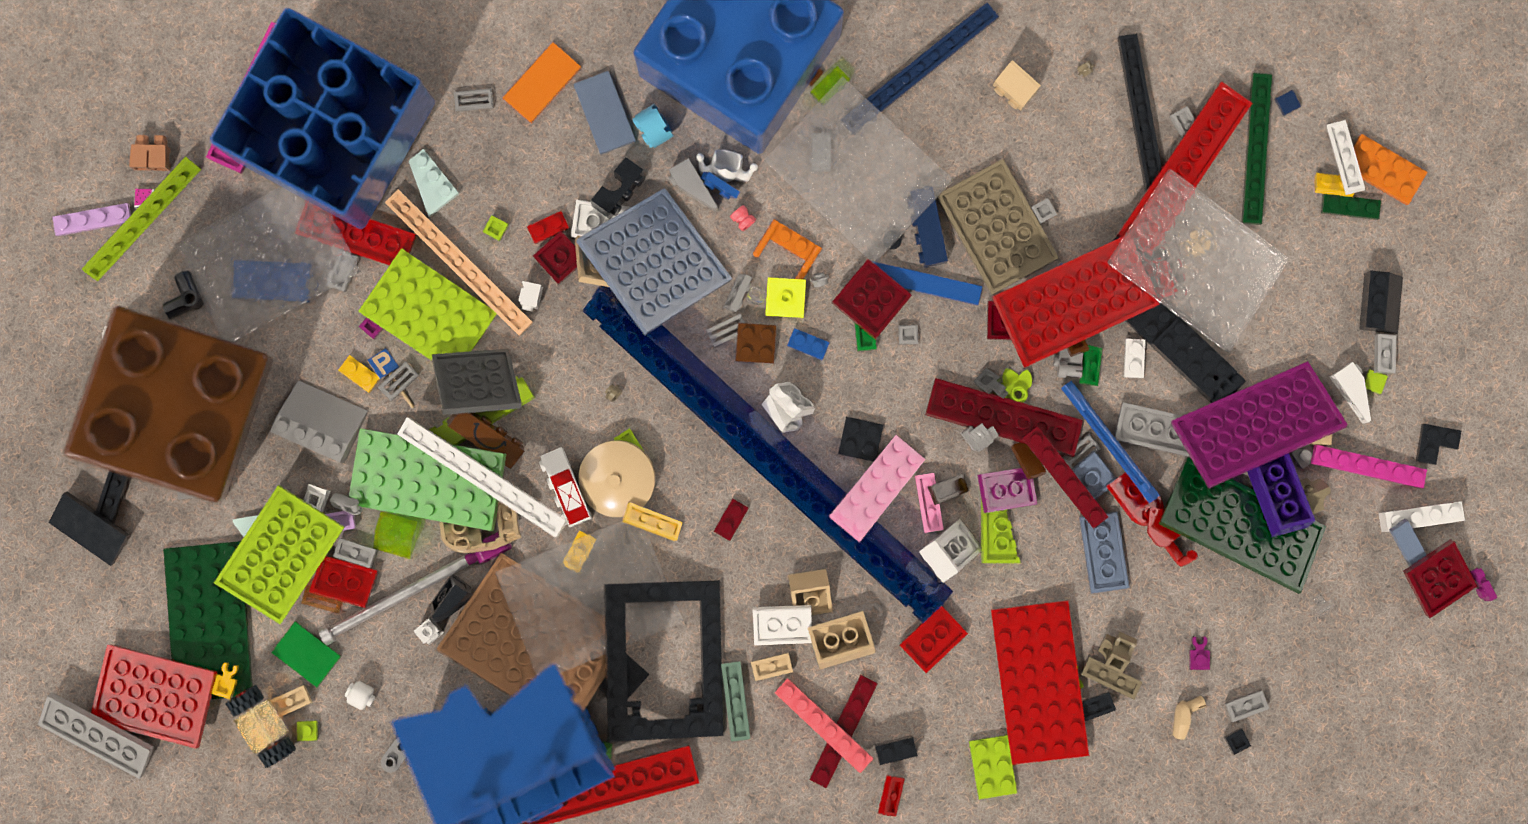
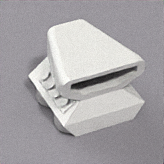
[762,382,815,433]

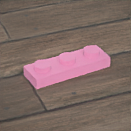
[915,473,944,533]

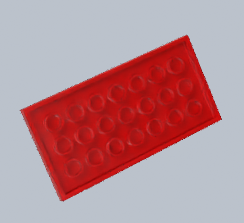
[992,234,1160,368]
[991,600,1089,765]

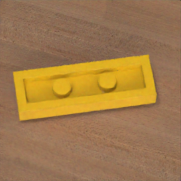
[622,503,683,541]

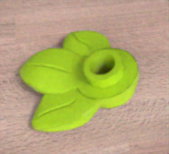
[1001,368,1032,403]

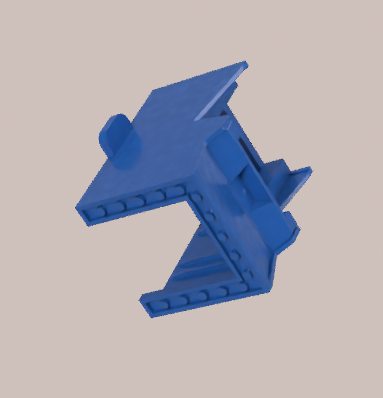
[391,663,615,824]

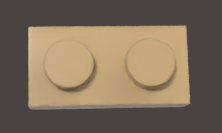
[751,653,793,681]
[268,685,313,719]

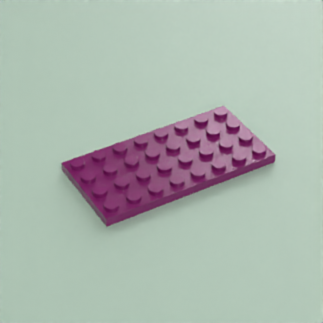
[1171,361,1348,488]

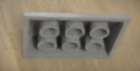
[270,381,368,463]

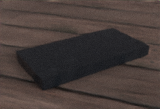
[48,491,130,566]

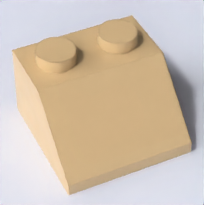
[993,60,1041,111]
[788,569,833,615]

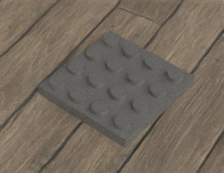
[432,349,522,415]

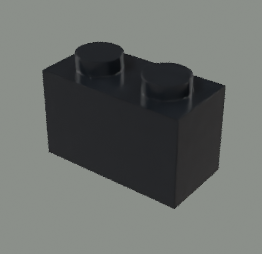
[874,735,918,765]

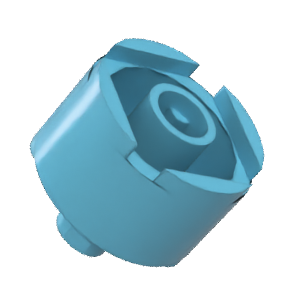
[632,103,674,148]

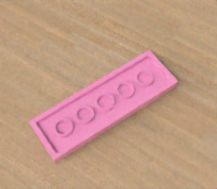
[829,435,925,542]

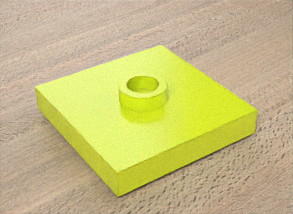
[766,277,806,318]

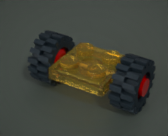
[225,685,296,768]

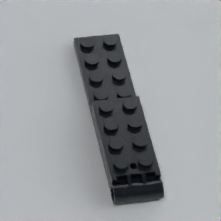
[1125,297,1246,403]

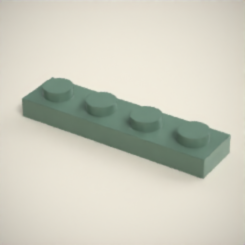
[721,661,750,742]

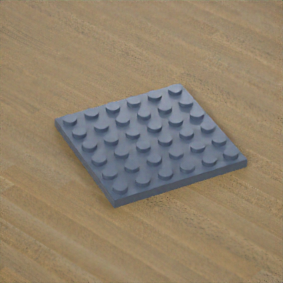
[576,188,732,335]

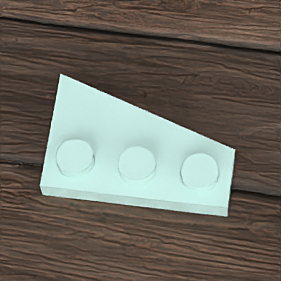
[409,149,459,217]

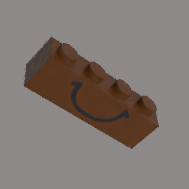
[447,412,525,469]

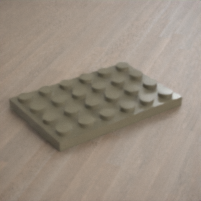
[936,159,1059,295]

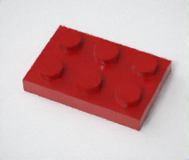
[309,556,378,608]
[899,605,968,673]

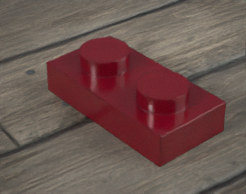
[714,498,749,541]

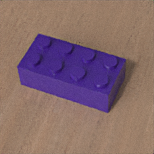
[1247,453,1315,537]

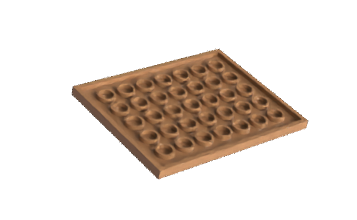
[436,553,632,710]

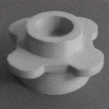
[810,272,829,287]

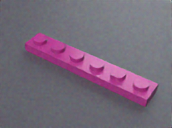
[1311,445,1427,488]

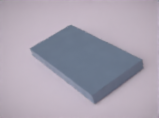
[573,71,636,155]
[1079,512,1130,594]

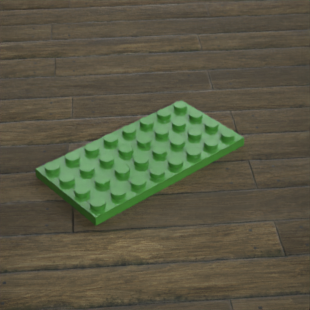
[349,428,506,531]

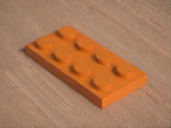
[1353,134,1428,205]

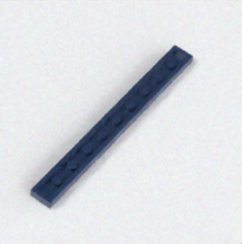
[841,2,999,136]

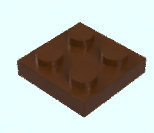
[735,323,776,364]

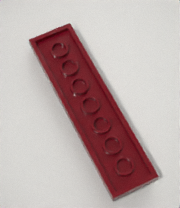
[925,378,1083,458]

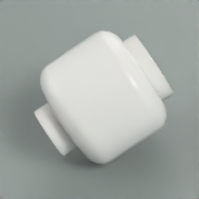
[345,681,375,710]

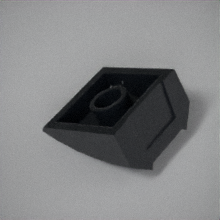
[430,574,474,624]

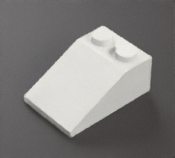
[919,519,981,582]

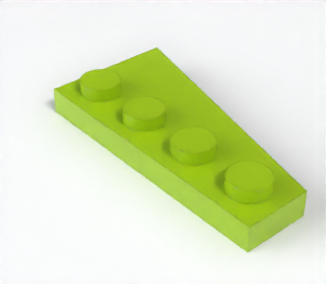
[981,499,1021,563]

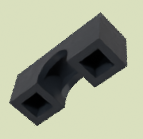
[591,157,645,219]

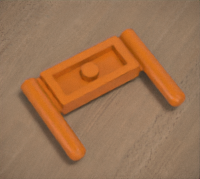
[753,219,822,279]

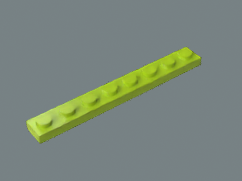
[82,157,201,282]

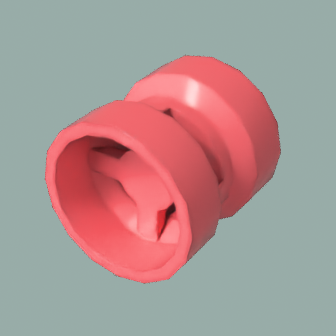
[730,205,757,232]

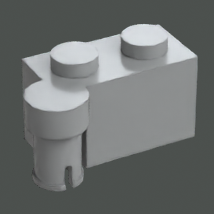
[1053,348,1083,378]

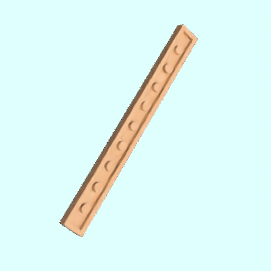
[385,189,533,336]

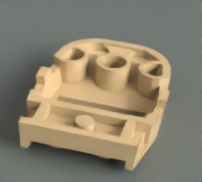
[440,501,521,553]

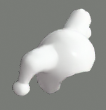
[696,150,758,182]

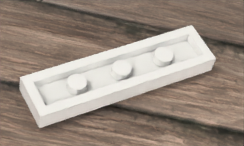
[1327,120,1365,195]

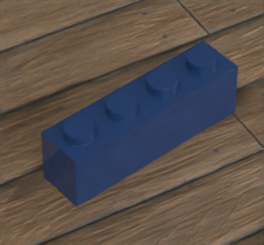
[907,187,948,268]

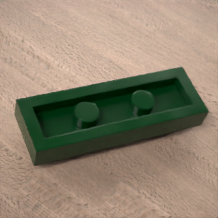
[1321,194,1381,220]

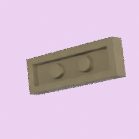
[1080,657,1142,700]

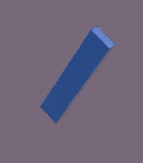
[872,261,982,306]

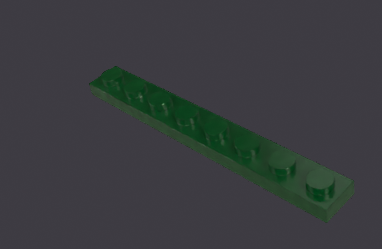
[1241,73,1272,225]

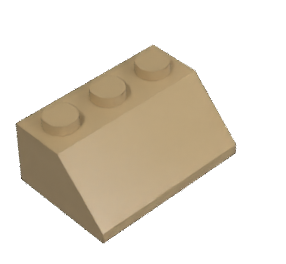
[808,611,875,670]

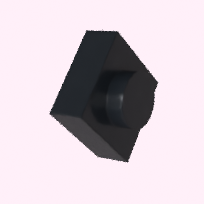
[1224,728,1251,755]

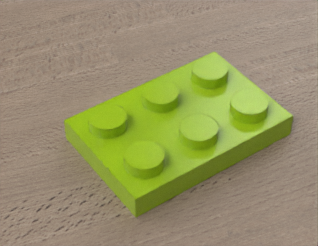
[969,735,1017,800]

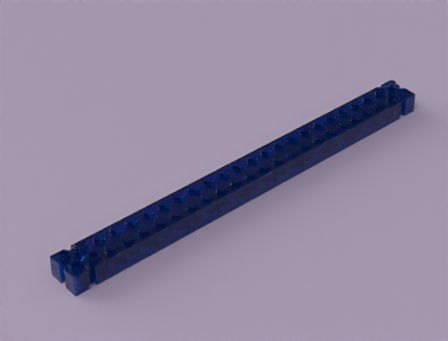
[582,286,953,623]

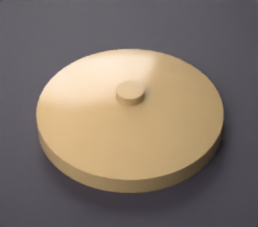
[578,440,656,517]

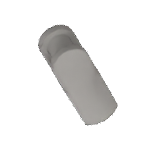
[330,493,362,515]

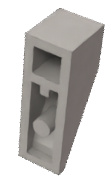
[668,158,718,212]

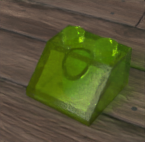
[373,511,422,559]

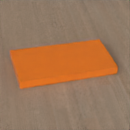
[503,42,581,124]

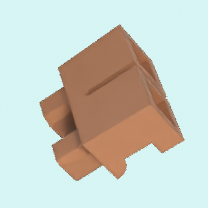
[129,135,171,171]

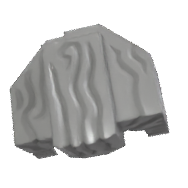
[961,424,998,452]

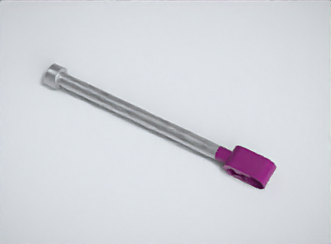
[318,532,512,645]

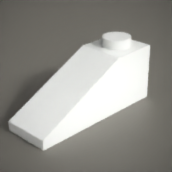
[1329,362,1371,424]

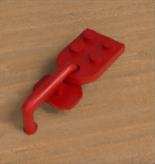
[1106,467,1198,567]

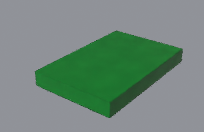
[271,621,342,687]

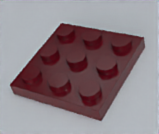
[831,259,912,339]
[1403,539,1478,618]

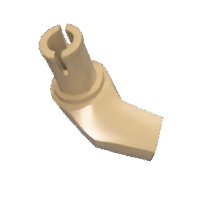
[1172,696,1206,740]

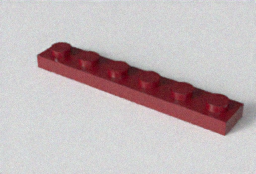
[1022,426,1108,529]
[809,674,878,789]

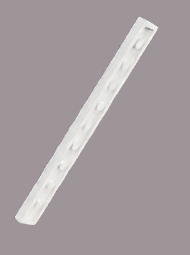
[398,418,568,537]

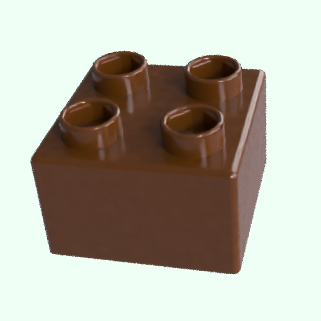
[63,306,273,503]

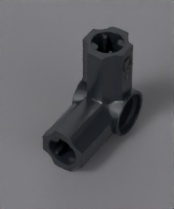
[163,270,204,319]

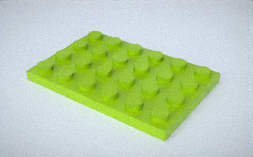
[358,248,497,361]
[214,485,345,625]

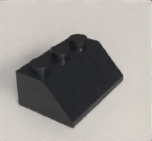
[1359,270,1403,334]

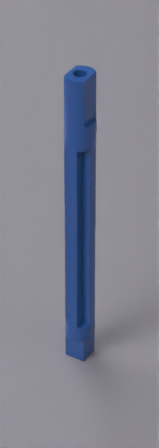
[1061,381,1160,504]

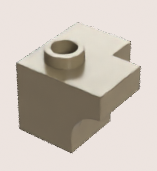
[1300,478,1331,514]
[1098,632,1137,673]

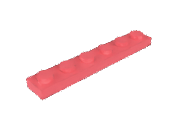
[775,678,874,773]

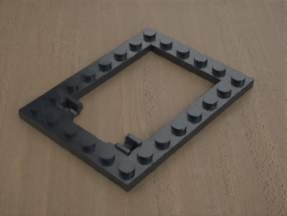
[604,580,724,742]

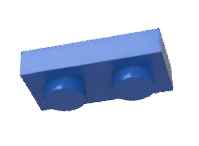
[700,172,740,200]
[787,328,830,360]

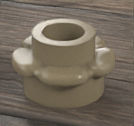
[1077,60,1095,77]
[605,384,622,402]

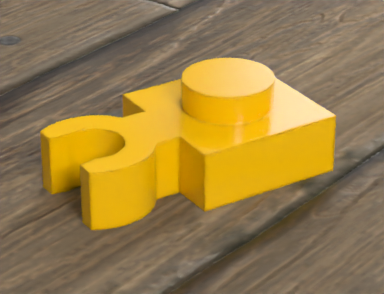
[211,662,239,699]

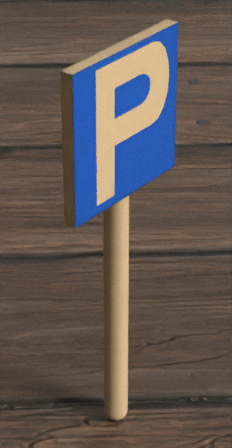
[367,349,414,408]

